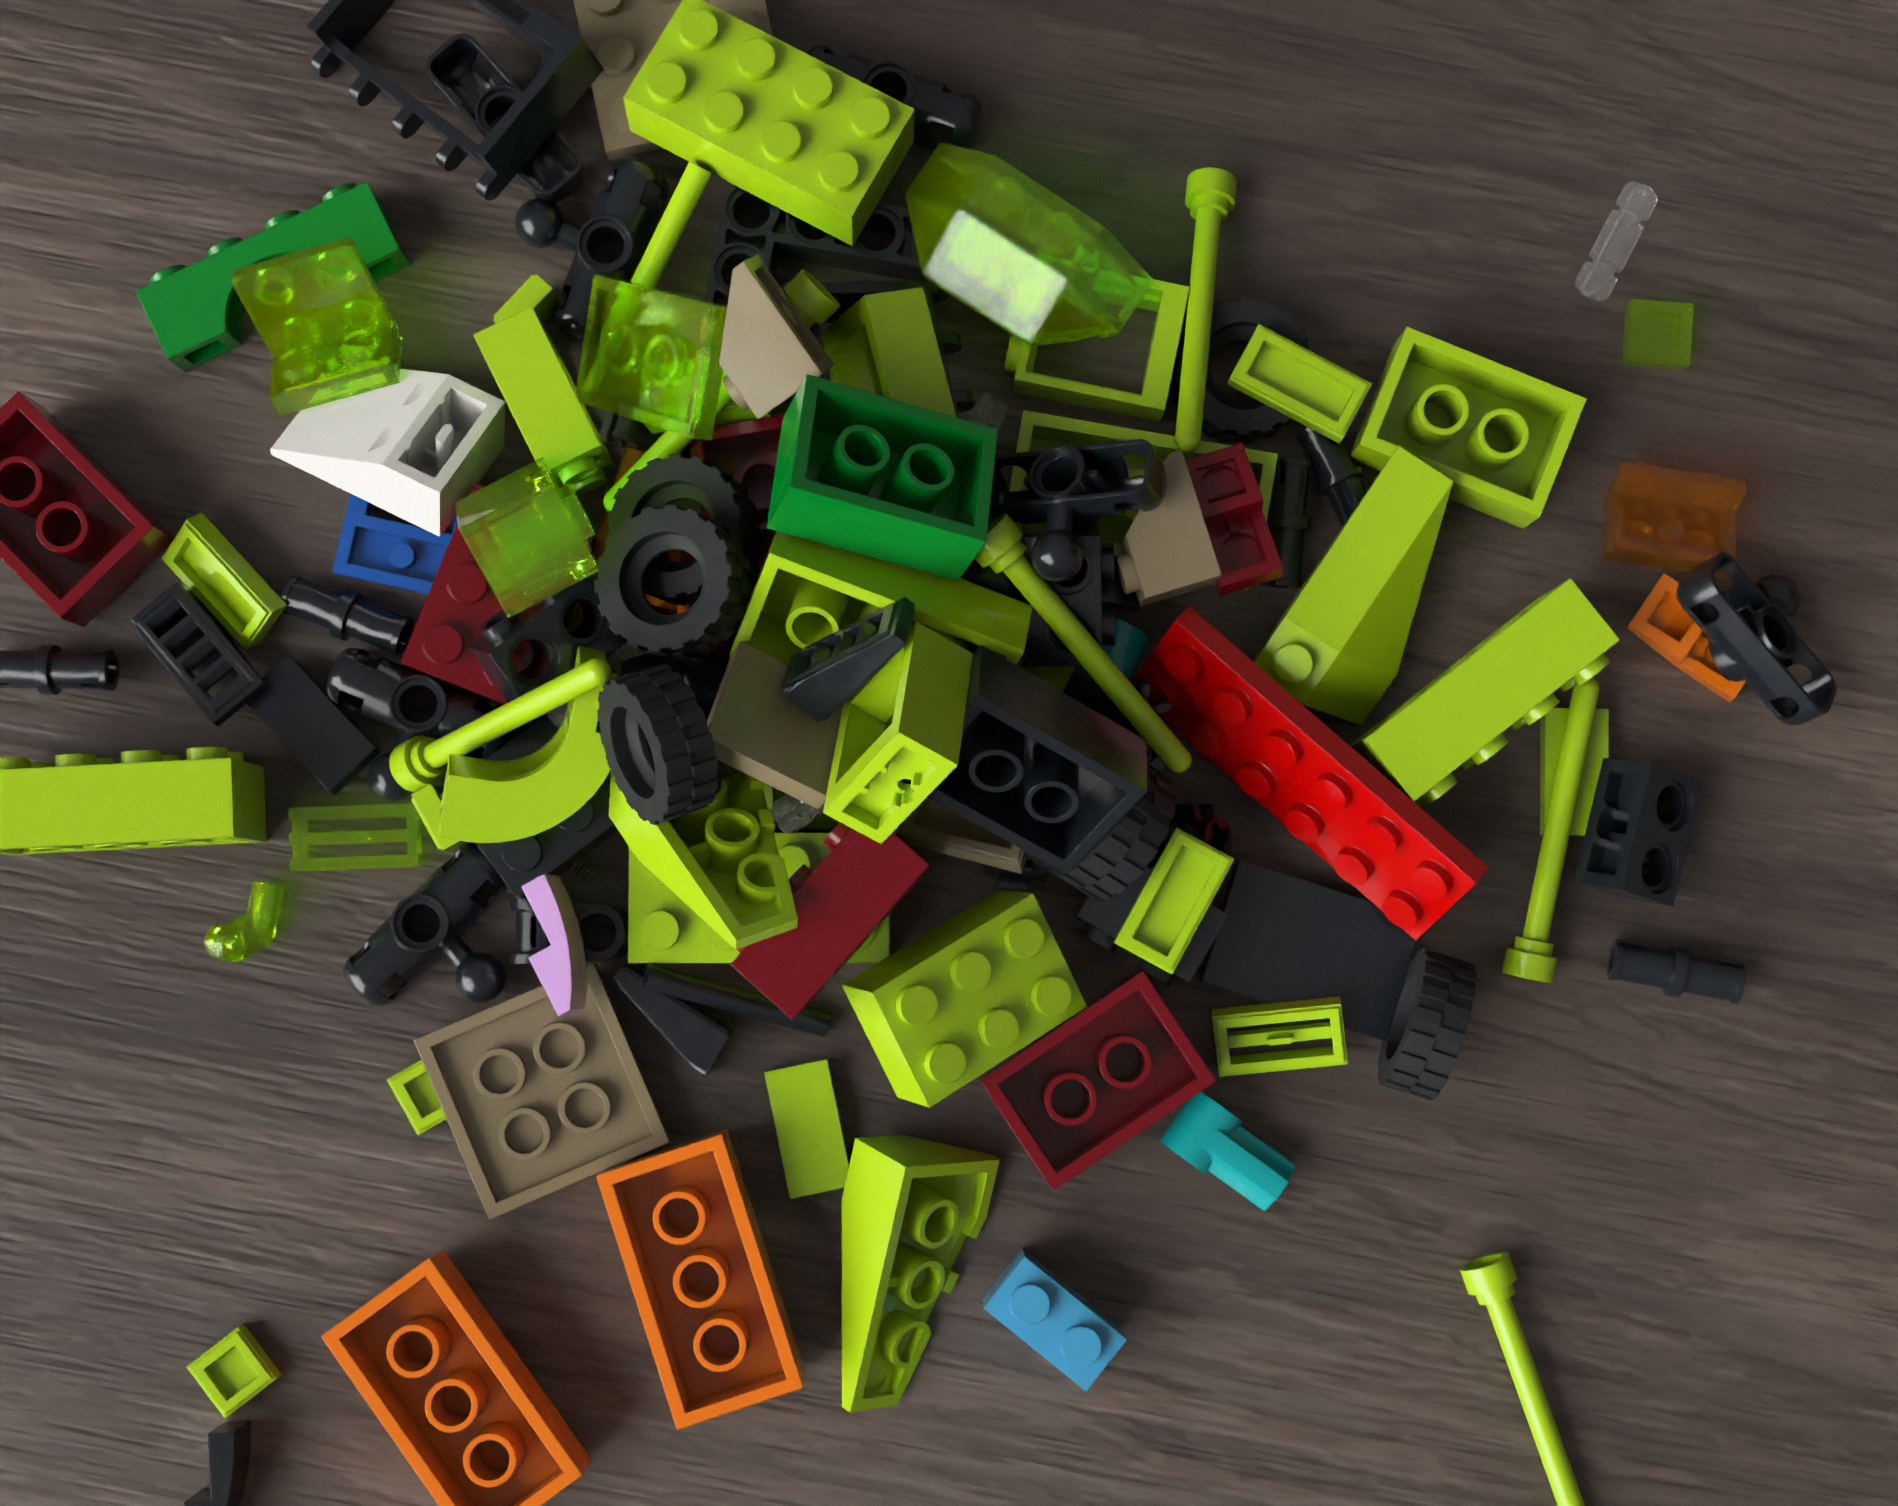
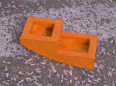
[1627,573,1746,703]

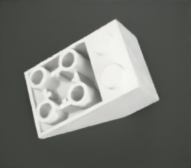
[270,361,505,537]

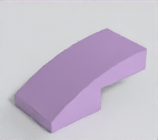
[521,874,587,1016]

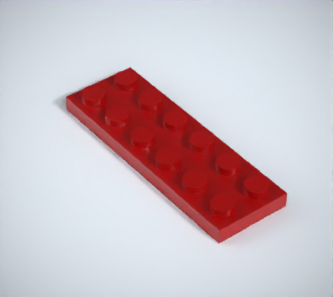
[1131,606,1489,941]

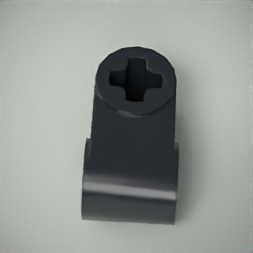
[509,899,628,964]

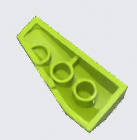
[1253,444,1454,725]
[609,770,798,950]
[842,1135,1000,1413]

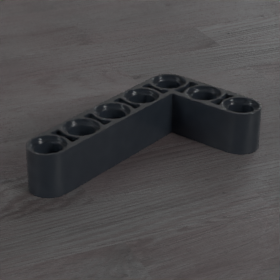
[700,186,1030,358]

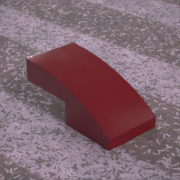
[1185,443,1283,596]

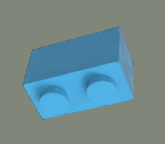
[982,1248,1127,1392]

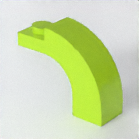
[438,646,617,843]

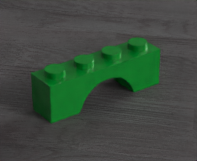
[135,182,412,373]

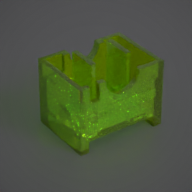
[455,457,599,618]

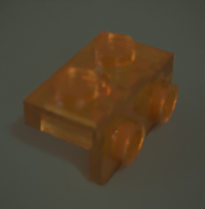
[1602,462,1746,579]

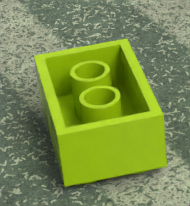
[1349,327,1587,529]
[842,889,1087,1108]

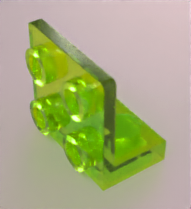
[231,238,402,416]

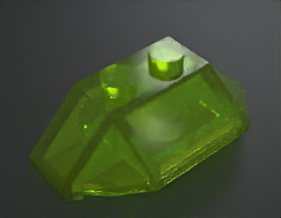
[905,142,1154,346]

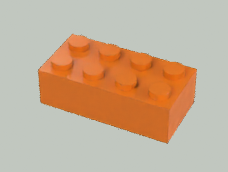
[596,1129,807,1430]
[321,1249,592,1506]

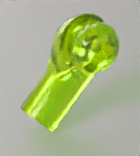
[204,881,285,963]

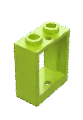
[1004,256,1190,423]
[821,287,957,418]
[473,306,616,497]
[823,621,973,844]

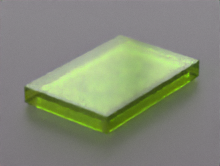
[576,274,727,440]

